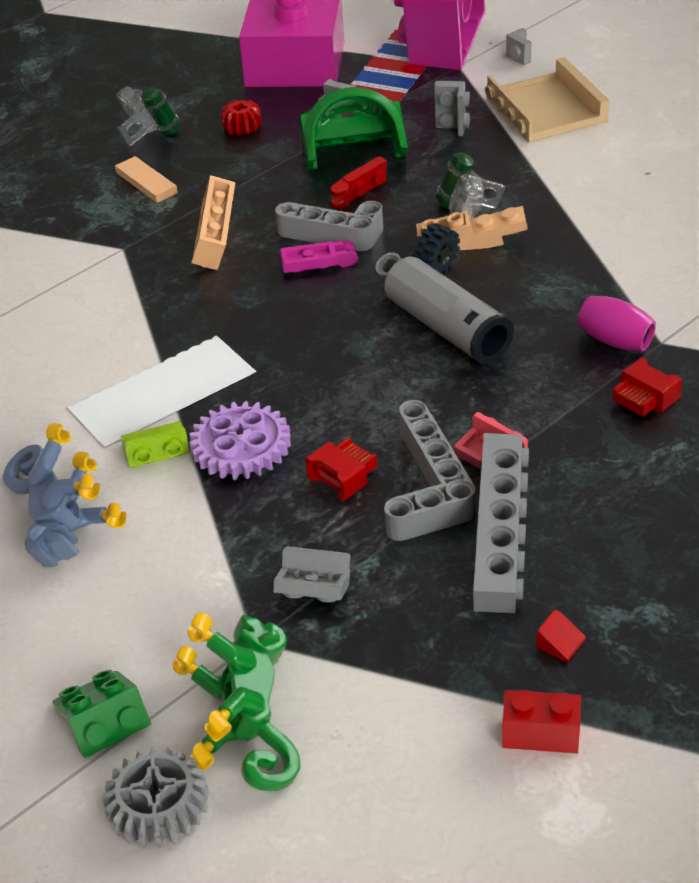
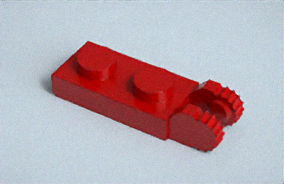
[330,156,387,210]

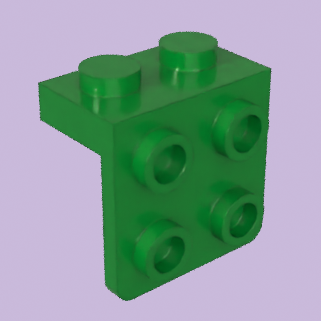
[52,670,152,758]

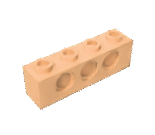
[192,175,235,270]

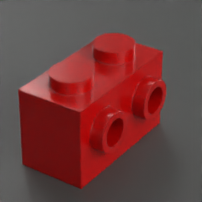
[502,690,581,754]

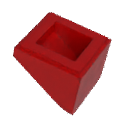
[536,610,586,663]

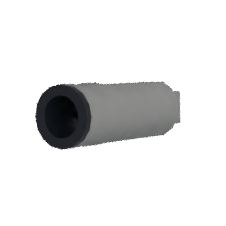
[375,253,514,364]

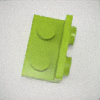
[121,421,190,468]

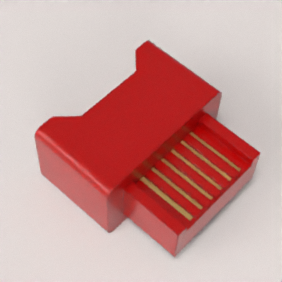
[612,357,682,417]
[305,437,377,502]

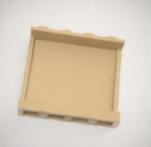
[485,57,609,142]

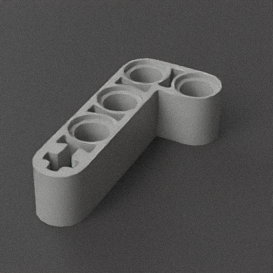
[275,201,383,251]

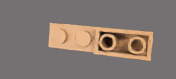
[416,206,528,250]

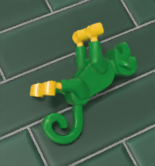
[173,613,300,791]

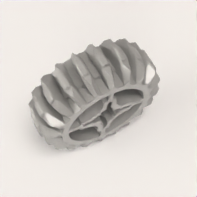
[103,747,209,848]

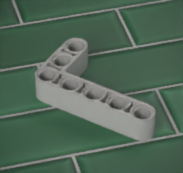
[384,400,476,541]

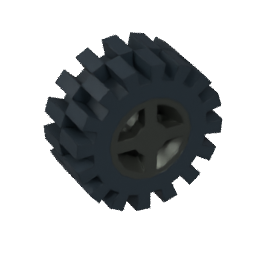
[412,223,460,274]

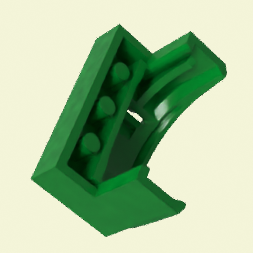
[299,87,408,170]

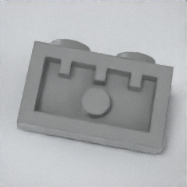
[435,81,470,136]

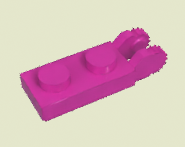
[280,241,358,273]

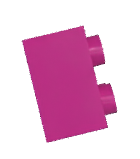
[394,0,486,71]

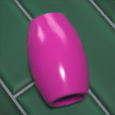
[578,296,656,351]

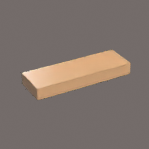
[115,156,178,203]

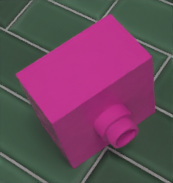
[239,0,345,87]

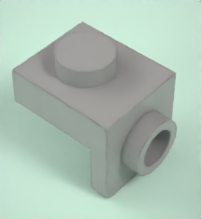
[506,28,532,65]

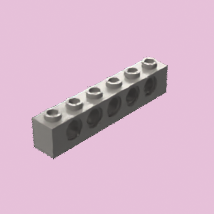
[473,433,529,613]

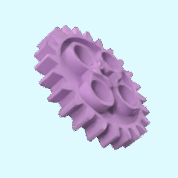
[190,401,291,480]

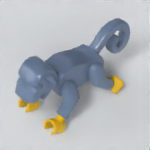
[3,423,127,568]

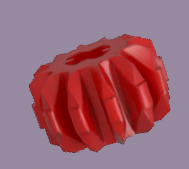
[221,99,262,136]

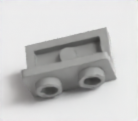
[273,546,350,602]

